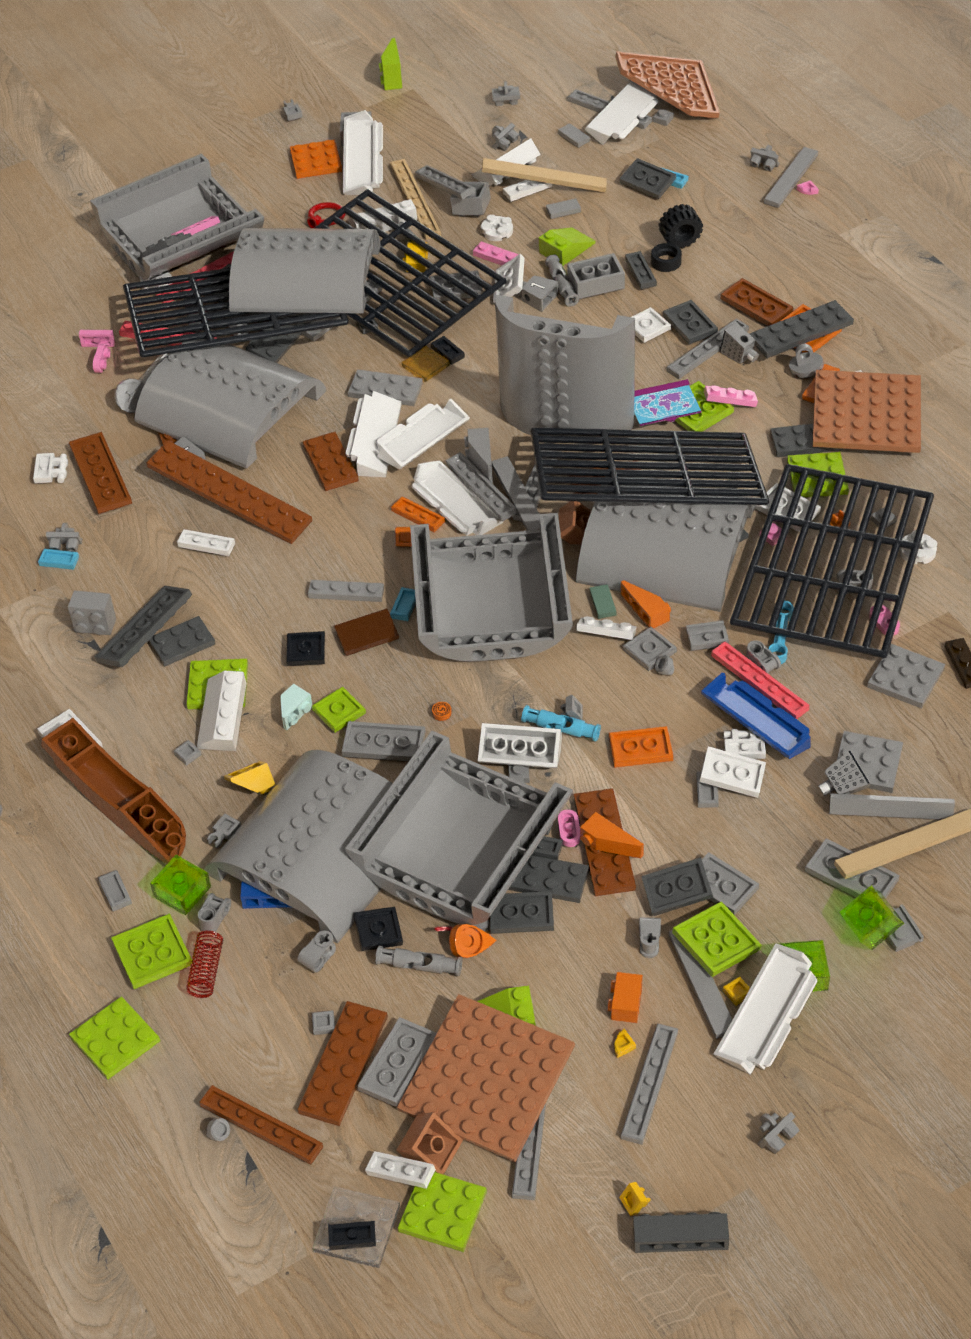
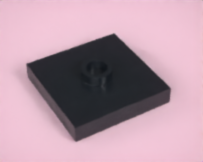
[286,631,325,666]
[354,907,403,951]

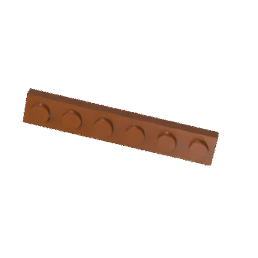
[199,1085,323,1165]

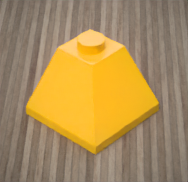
[223,761,275,794]

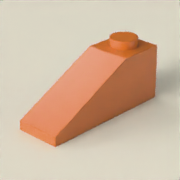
[621,580,671,628]
[580,812,644,859]

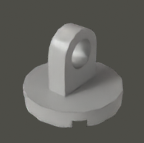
[789,344,824,378]
[114,378,145,413]

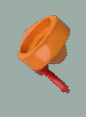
[434,924,497,958]

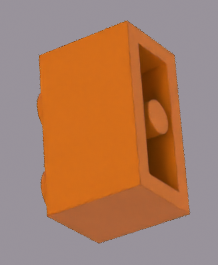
[608,972,643,1023]

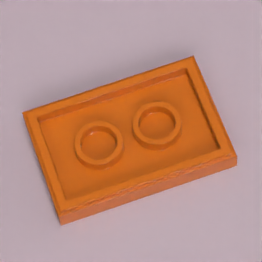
[609,726,673,768]

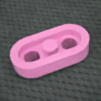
[93,344,110,373]
[869,605,900,635]
[558,810,581,847]

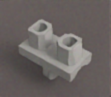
[492,81,520,106]
[492,123,519,151]
[750,145,780,172]
[46,523,83,552]
[757,1112,800,1154]

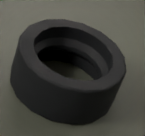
[651,243,682,272]

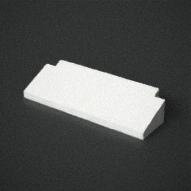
[585,81,658,145]
[343,110,383,195]
[346,391,402,477]
[376,399,470,470]
[412,460,504,536]
[714,943,817,1075]

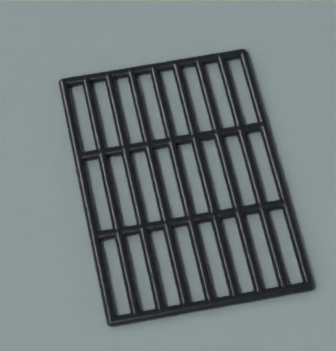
[314,189,507,358]
[123,268,349,358]
[530,428,769,505]
[730,464,934,658]

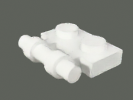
[33,453,68,483]
[724,729,766,759]

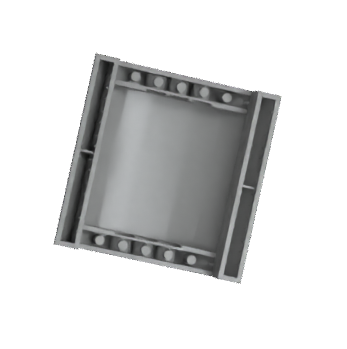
[90,153,264,280]
[229,228,381,313]
[495,295,635,445]
[134,338,326,469]
[576,476,755,612]
[410,513,573,662]
[345,731,573,925]
[204,750,393,944]

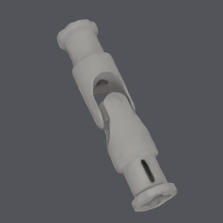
[545,255,579,306]
[376,946,463,976]

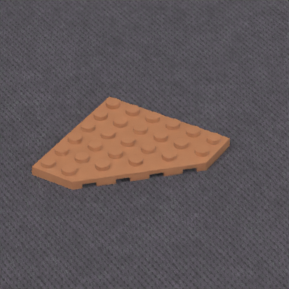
[615,51,720,118]

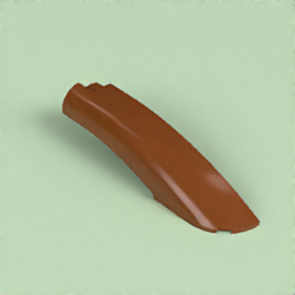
[42,718,186,867]

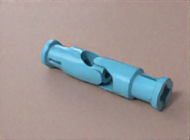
[521,705,601,742]

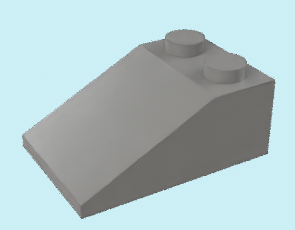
[464,428,493,484]

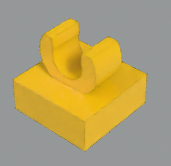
[619,1182,651,1216]

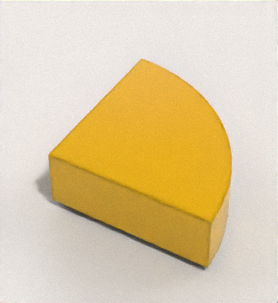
[614,1028,636,1058]

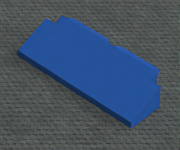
[701,672,811,759]

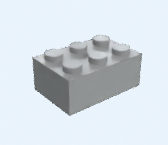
[567,253,625,299]

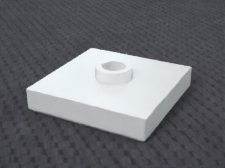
[632,307,671,343]

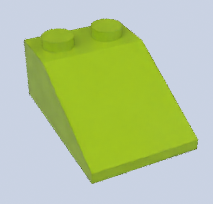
[379,38,402,90]
[539,227,596,266]
[477,985,536,1026]

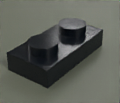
[431,336,465,365]
[328,1221,376,1250]

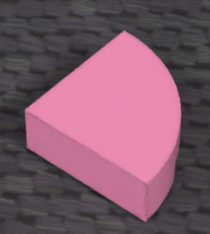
[796,180,819,195]

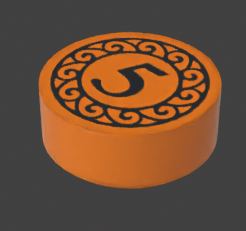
[432,702,452,721]

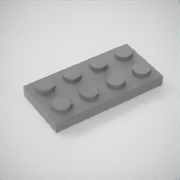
[348,369,423,406]
[342,721,426,761]
[805,838,900,909]
[358,1017,437,1107]

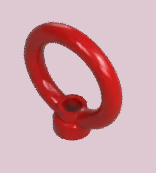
[307,202,345,228]

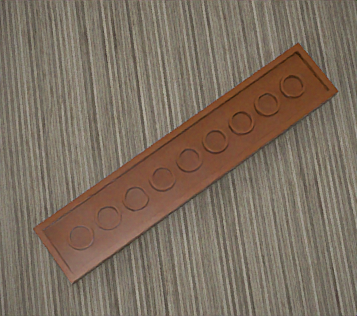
[146,441,312,544]

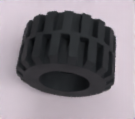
[658,204,703,249]

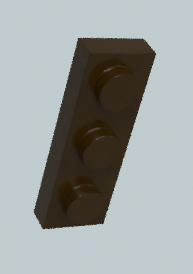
[945,638,971,689]

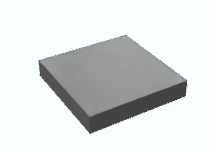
[623,627,677,671]

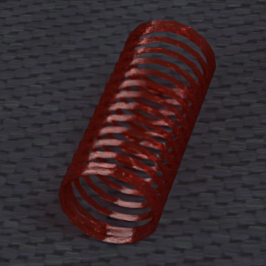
[186,930,224,998]

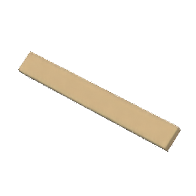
[482,158,607,192]
[390,159,441,240]
[834,809,971,879]

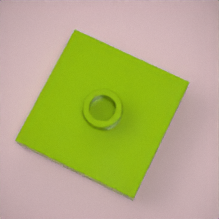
[312,687,366,733]

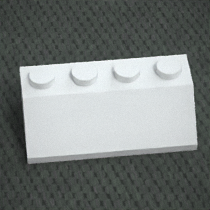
[472,139,541,186]
[348,199,417,232]
[197,671,246,751]
[478,723,562,768]

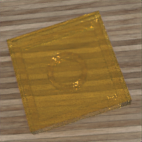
[402,346,450,382]

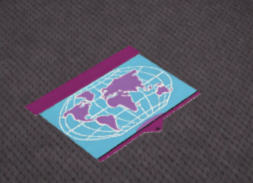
[634,379,702,426]

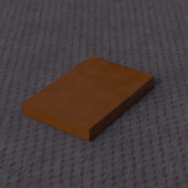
[334,608,399,656]

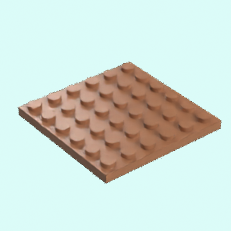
[812,370,921,453]
[397,994,575,1162]

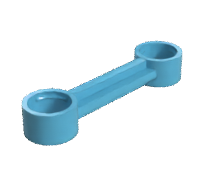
[769,601,794,664]

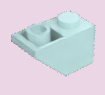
[281,684,312,730]

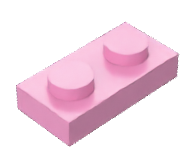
[79,330,115,347]

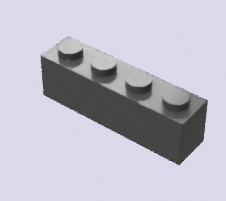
[633,1212,729,1253]

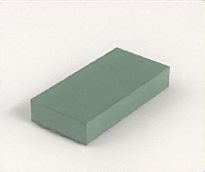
[590,584,617,619]

